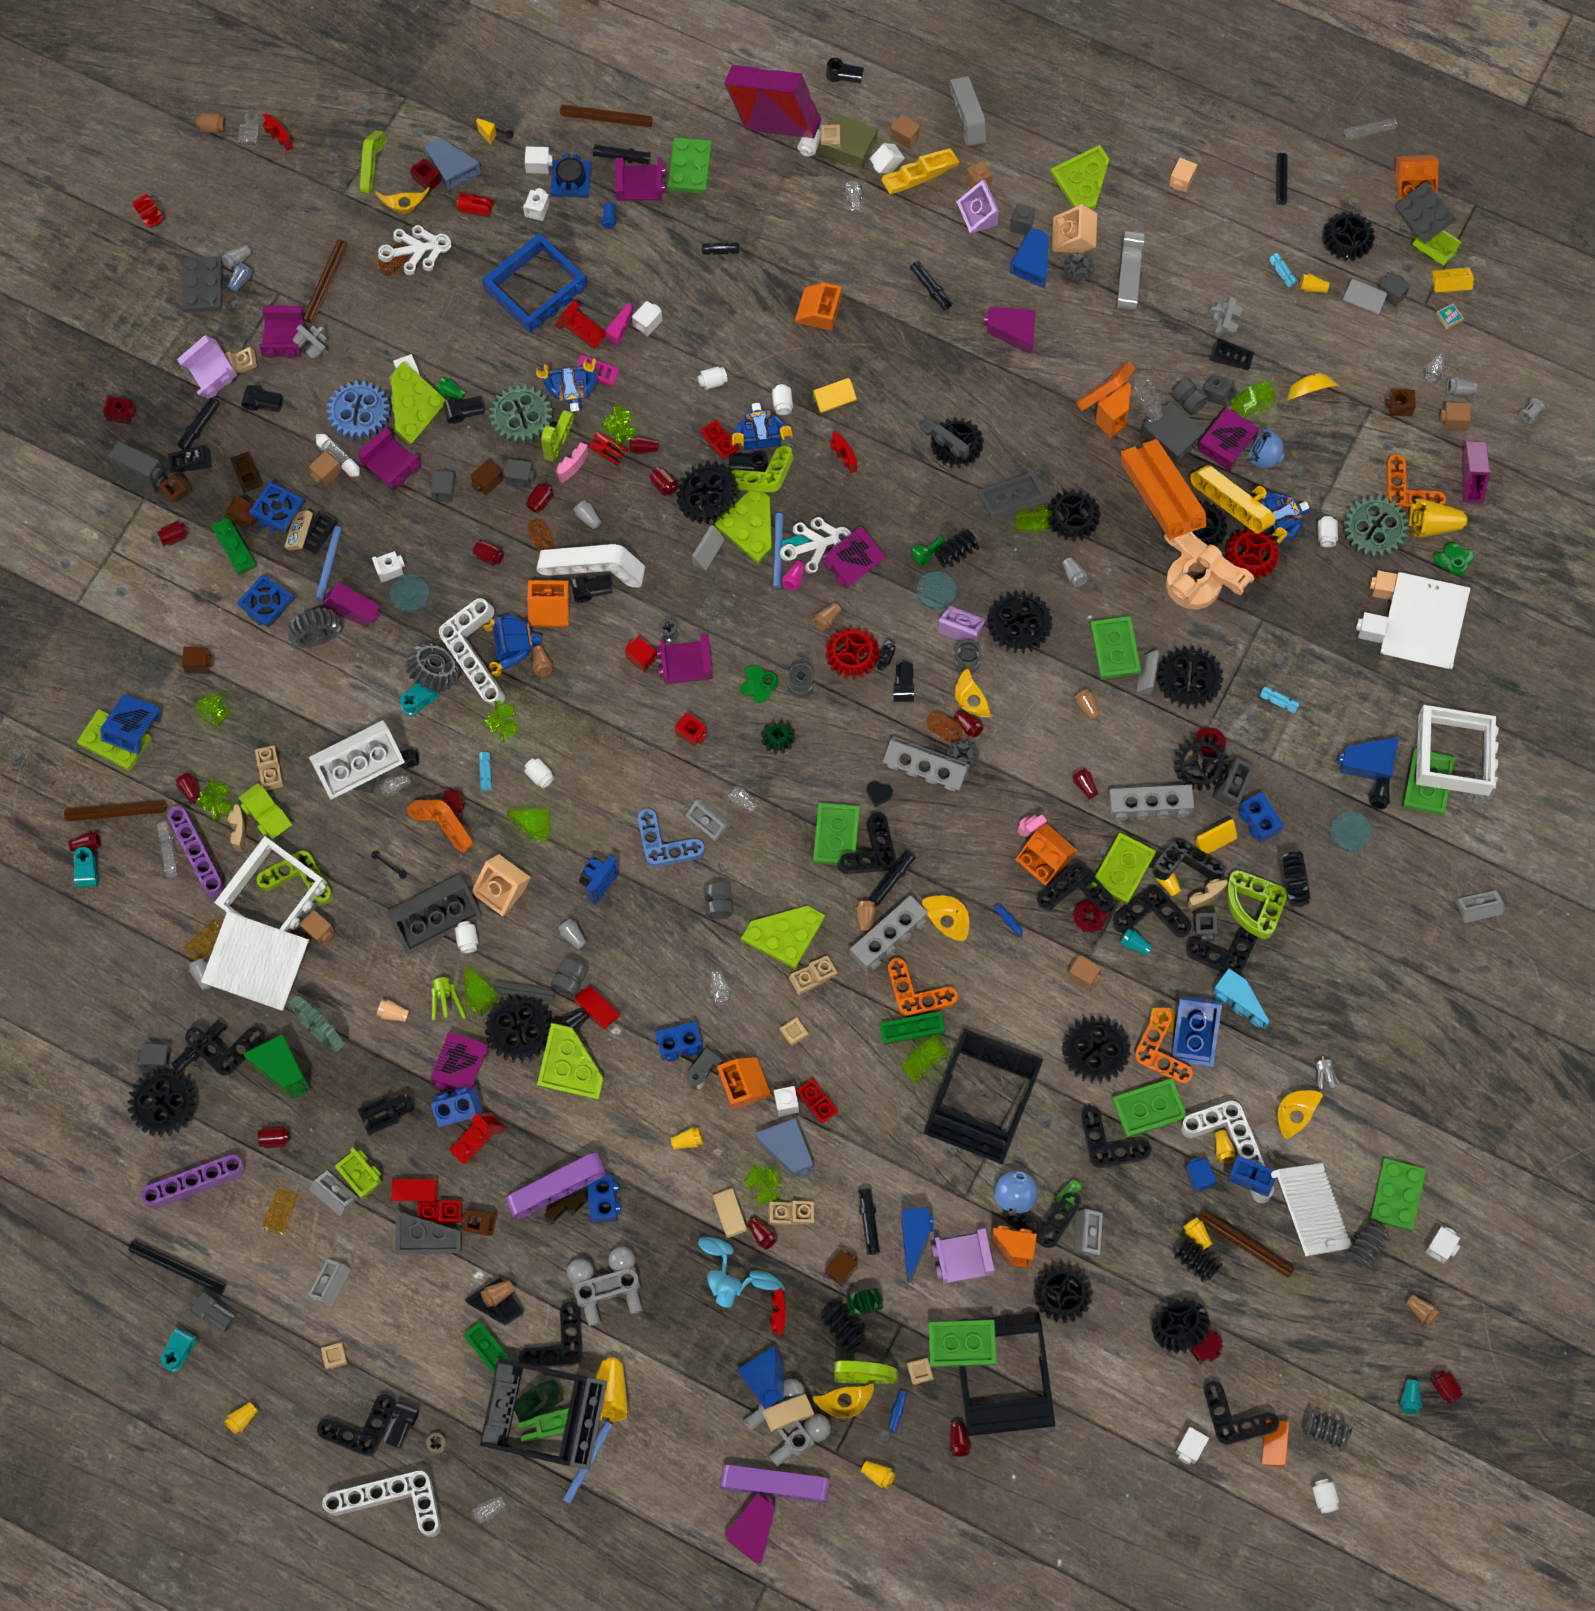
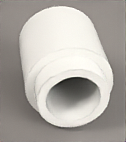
[798,130,821,157]
[698,366,728,390]
[772,384,793,415]
[1317,516,1338,547]
[524,758,554,788]
[454,921,479,954]
[1312,1479,1339,1514]

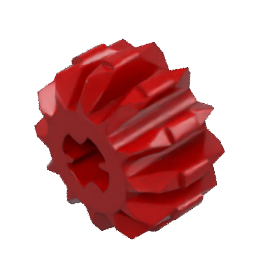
[133,194,163,228]

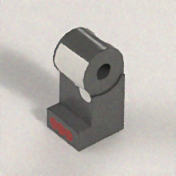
[686,1048,724,1090]

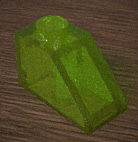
[1230,380,1276,418]
[194,693,230,728]
[508,809,550,842]
[465,966,499,1017]
[901,1035,948,1083]

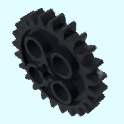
[676,461,739,525]
[987,590,1052,654]
[1157,645,1224,709]
[485,995,552,1063]
[1062,1016,1131,1084]
[127,1068,198,1137]

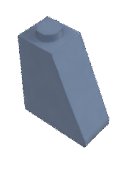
[424,138,481,190]
[755,1119,813,1178]

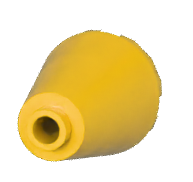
[1409,498,1467,538]
[596,1357,628,1422]

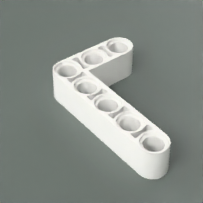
[537,544,645,588]
[439,598,505,707]
[1181,1101,1274,1203]
[322,1471,441,1537]

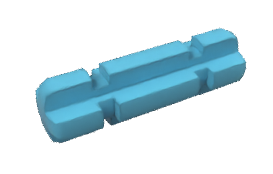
[1269,253,1297,287]
[1260,686,1300,713]
[479,752,492,791]

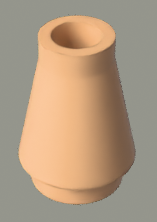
[377,999,409,1022]

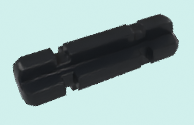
[702,242,739,255]

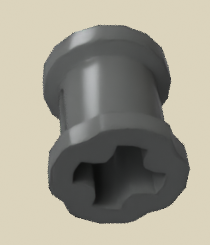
[659,618,678,643]

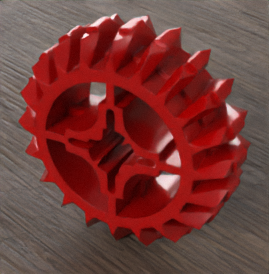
[1225,528,1280,580]
[825,626,880,680]

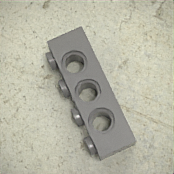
[883,737,970,791]
[1108,785,1194,821]
[850,895,928,973]

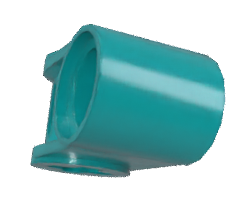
[400,684,439,716]
[74,847,98,889]
[160,1328,197,1372]

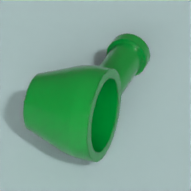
[910,536,945,567]

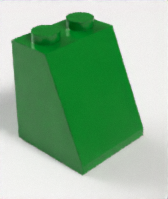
[244,1035,310,1098]

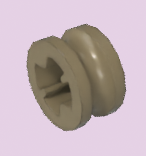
[426,1433,447,1454]

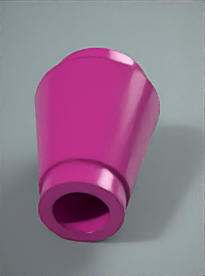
[782,561,805,591]

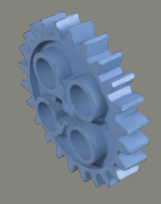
[326,380,391,441]

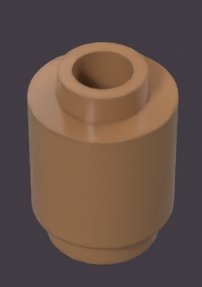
[197,113,226,133]

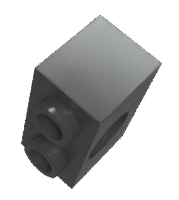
[1212,758,1255,807]

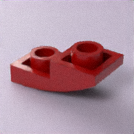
[262,113,293,151]
[700,420,740,460]
[829,431,857,473]
[574,986,620,1030]
[795,1078,839,1124]
[390,1179,438,1202]
[417,1200,461,1224]
[769,1288,786,1338]

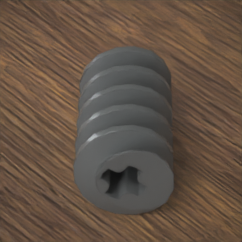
[1345,1220,1391,1268]
[1303,1409,1353,1452]

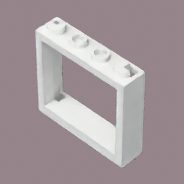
[1416,705,1499,796]
[214,836,327,933]

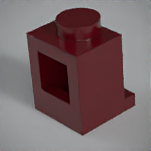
[410,158,442,194]
[103,395,136,424]
[442,789,465,823]

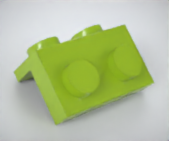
[1412,230,1461,266]
[335,1147,382,1199]

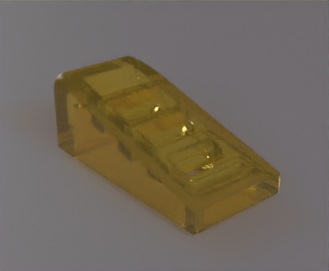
[184,919,221,961]
[262,1188,298,1235]

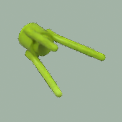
[431,977,466,1021]

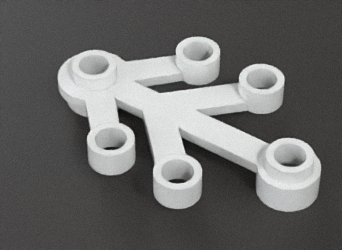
[378,225,451,275]
[780,517,851,573]

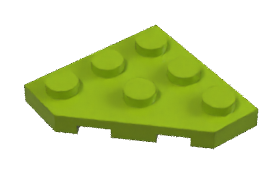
[1050,145,1109,210]
[389,361,446,445]
[715,491,772,564]
[741,906,826,969]
[537,1023,604,1099]

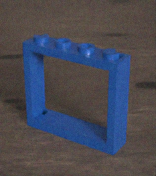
[482,233,587,333]

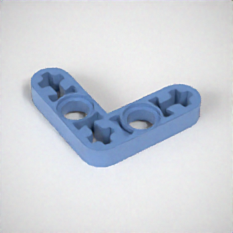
[638,809,704,867]

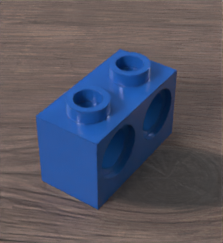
[1239,792,1284,844]
[655,1021,703,1062]
[430,1086,483,1127]
[1227,1156,1276,1197]
[587,1174,621,1224]

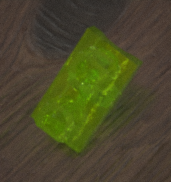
[601,404,636,445]
[1016,506,1052,536]
[483,700,518,742]
[196,779,232,822]
[744,1166,782,1205]

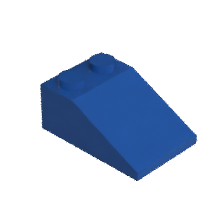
[1172,995,1222,1067]
[901,1208,934,1283]

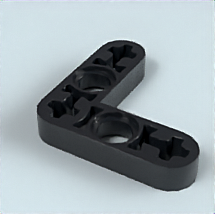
[837,812,896,874]
[1152,838,1226,880]
[1037,863,1115,913]
[1113,887,1191,938]
[1186,927,1258,975]
[185,1026,265,1076]
[1081,1106,1151,1168]
[1002,1191,1081,1248]
[519,1302,582,1368]
[1204,1381,1279,1445]
[317,1394,396,1457]

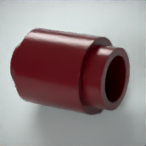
[649,467,678,496]
[525,483,554,514]
[157,521,188,546]
[473,540,504,566]
[258,1125,290,1148]
[1432,1370,1463,1404]

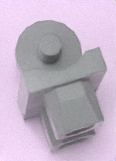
[1209,297,1243,336]
[292,324,329,360]

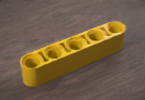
[1190,465,1275,533]

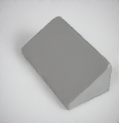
[1343,279,1387,315]
[692,525,724,571]
[1136,650,1159,695]
[685,799,731,841]
[1457,890,1504,923]
[310,1170,358,1216]
[1074,1209,1103,1255]
[307,1258,351,1307]

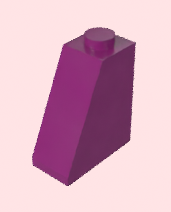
[984,307,1036,354]
[1463,441,1490,503]
[320,582,380,627]
[724,1494,775,1567]

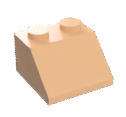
[1052,204,1097,253]
[471,854,531,916]

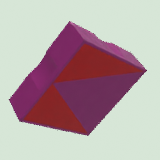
[724,65,821,139]

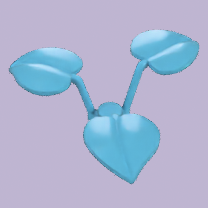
[698,1237,785,1308]

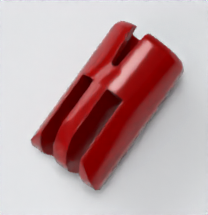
[456,193,494,217]
[589,432,628,466]

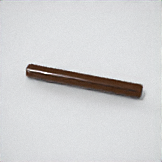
[560,104,653,127]
[303,239,347,324]
[64,800,167,821]
[1198,1210,1294,1277]

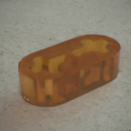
[378,243,410,276]
[528,519,554,554]
[927,712,962,743]

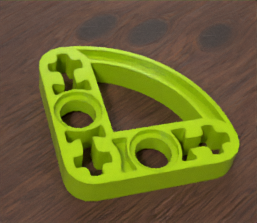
[1226,870,1288,939]
[834,1361,898,1384]

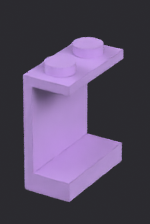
[177,335,237,399]
[931,1228,994,1284]

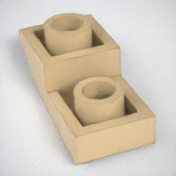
[225,347,257,374]
[255,745,284,791]
[228,804,246,852]
[1187,879,1228,912]
[789,955,837,995]
[712,1188,747,1238]
[768,1201,814,1225]
[763,1394,814,1432]

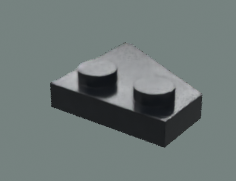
[465,1277,524,1326]

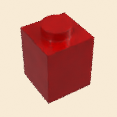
[625,636,657,672]

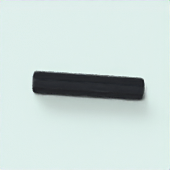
[1276,152,1288,205]

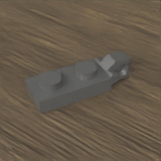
[920,418,969,459]

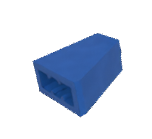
[1010,227,1049,288]
[1338,738,1399,781]
[737,1346,784,1409]

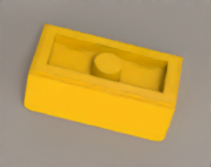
[1431,268,1474,293]
[813,378,857,413]
[1195,819,1237,854]

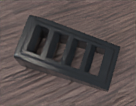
[1209,338,1254,370]
[168,445,212,473]
[303,511,338,555]

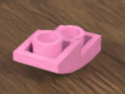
[556,442,589,483]
[1017,815,1047,837]

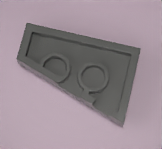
[396,1211,461,1254]

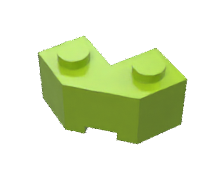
[238,783,292,839]

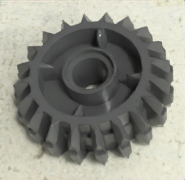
[286,608,341,648]
[405,642,460,693]

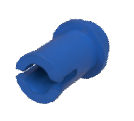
[601,203,616,229]

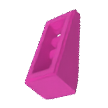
[605,303,633,347]
[577,355,619,387]

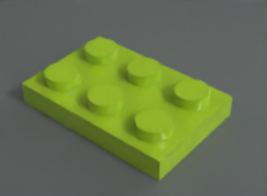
[77,709,151,772]
[1091,833,1156,905]

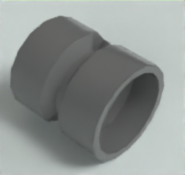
[1171,378,1209,415]
[954,640,981,674]
[788,663,814,698]
[704,883,733,920]
[551,959,588,998]

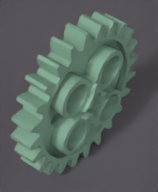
[489,385,553,445]
[1343,495,1409,559]
[289,996,344,1052]

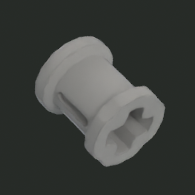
[1519,398,1545,424]

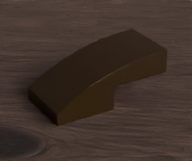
[230,452,262,493]
[544,1193,588,1225]

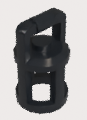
[358,1094,414,1136]

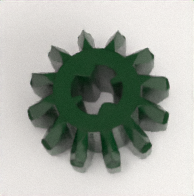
[761,720,795,755]
[846,1288,883,1316]

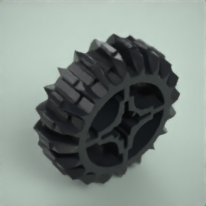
[1322,211,1375,262]
[930,417,984,469]
[1047,489,1101,542]
[1192,500,1228,547]
[1174,736,1229,791]
[1282,851,1311,907]
[1034,1264,1093,1324]
[1151,1298,1211,1354]

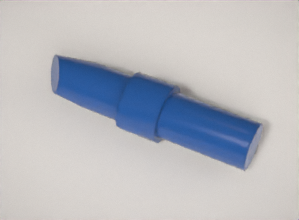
[994,903,1023,937]
[889,1391,907,1434]

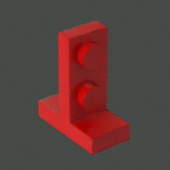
[554,300,606,350]
[449,1113,506,1165]

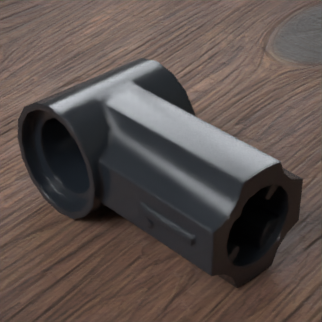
[826,58,864,83]
[241,385,283,412]
[443,396,484,424]
[729,451,768,472]
[571,575,613,603]
[894,662,914,703]
[383,1401,420,1449]

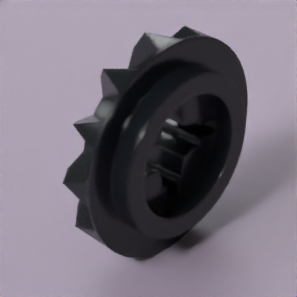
[877,640,896,671]

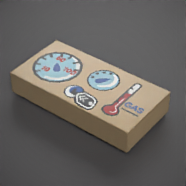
[284,510,313,551]

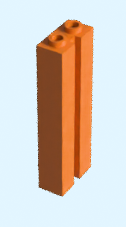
[1121,439,1206,540]

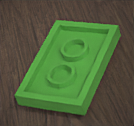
[668,137,712,194]
[1090,616,1141,680]
[1403,748,1455,816]
[813,803,860,866]
[1112,1078,1187,1139]
[1370,1158,1426,1232]
[928,1320,997,1367]

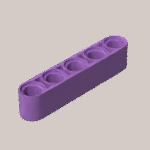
[168,806,224,899]
[506,1153,606,1219]
[141,1155,245,1209]
[720,1465,830,1502]

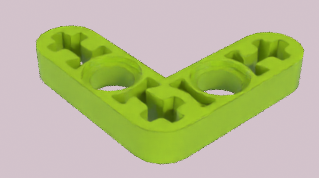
[360,131,386,194]
[541,410,575,463]
[731,446,794,492]
[256,851,332,905]

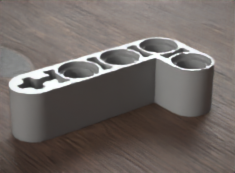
[949,76,986,147]
[1117,231,1144,310]

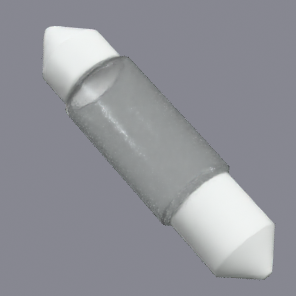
[316,434,360,477]

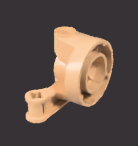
[1164,532,1254,610]

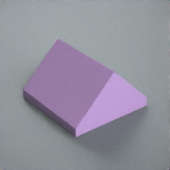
[956,179,999,233]
[938,606,987,643]

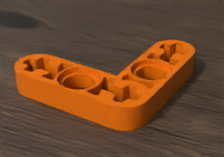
[1076,360,1135,411]
[1386,454,1446,510]
[406,800,473,852]
[888,958,958,1018]
[1135,1007,1193,1083]

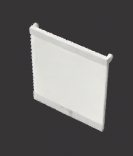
[1380,572,1470,670]
[201,911,310,1011]
[1271,1163,1352,1256]

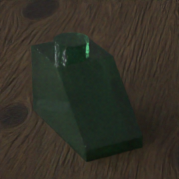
[514,1380,564,1422]

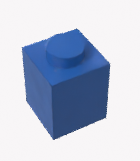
[1185,1157,1217,1193]

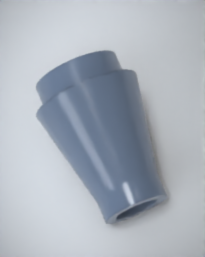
[227,263,253,293]

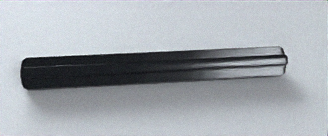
[128,1240,226,1294]

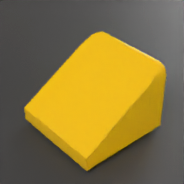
[476,119,497,145]
[1150,1008,1177,1032]

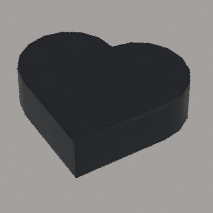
[866,781,893,807]

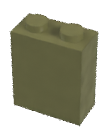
[819,113,878,169]

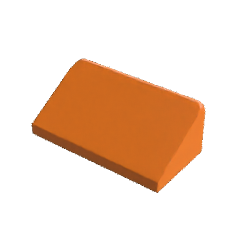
[1262,1420,1289,1468]

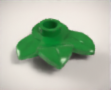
[1433,542,1474,576]
[739,666,779,703]

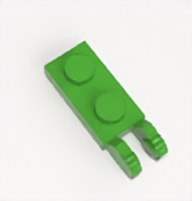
[518,1408,569,1442]

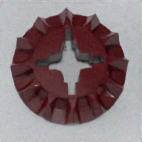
[1193,727,1226,757]
[1073,900,1107,933]

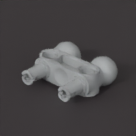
[566,1246,643,1327]
[744,1378,831,1467]

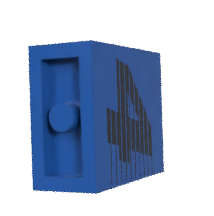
[100,694,161,755]

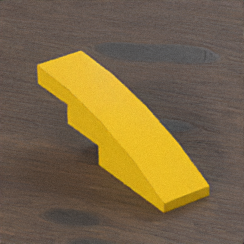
[881,148,960,195]

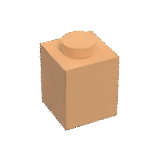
[1169,158,1197,193]
[1370,570,1398,600]

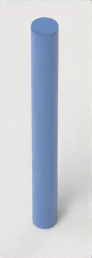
[773,513,783,588]
[316,526,342,601]
[563,1421,613,1504]

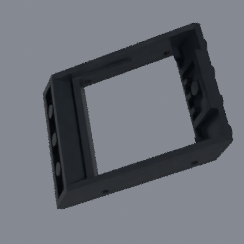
[923,1029,1044,1165]
[958,1312,1055,1436]
[480,1358,607,1470]

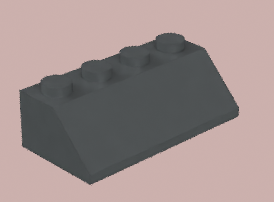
[386,874,482,954]

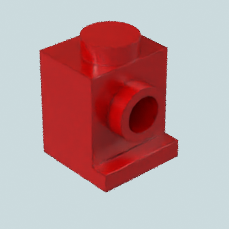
[674,712,707,747]

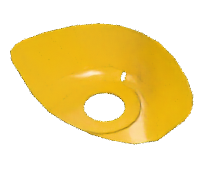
[375,187,429,215]
[1287,373,1340,401]
[955,668,993,717]
[922,895,969,941]
[1278,1090,1323,1139]
[813,1383,874,1418]

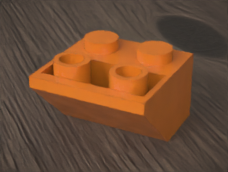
[1395,155,1439,200]
[795,282,842,331]
[1095,382,1131,438]
[527,580,570,627]
[1015,824,1078,886]
[717,1057,772,1111]
[991,1226,1037,1269]

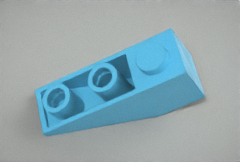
[1213,969,1269,1029]

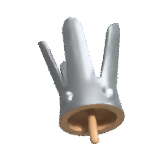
[1316,1056,1339,1089]

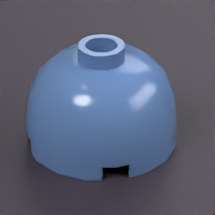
[1247,429,1285,469]
[994,1171,1038,1213]

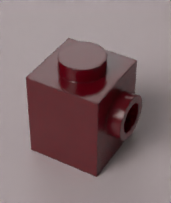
[1188,1330,1223,1366]

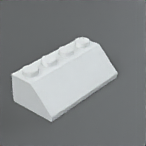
[309,720,405,800]

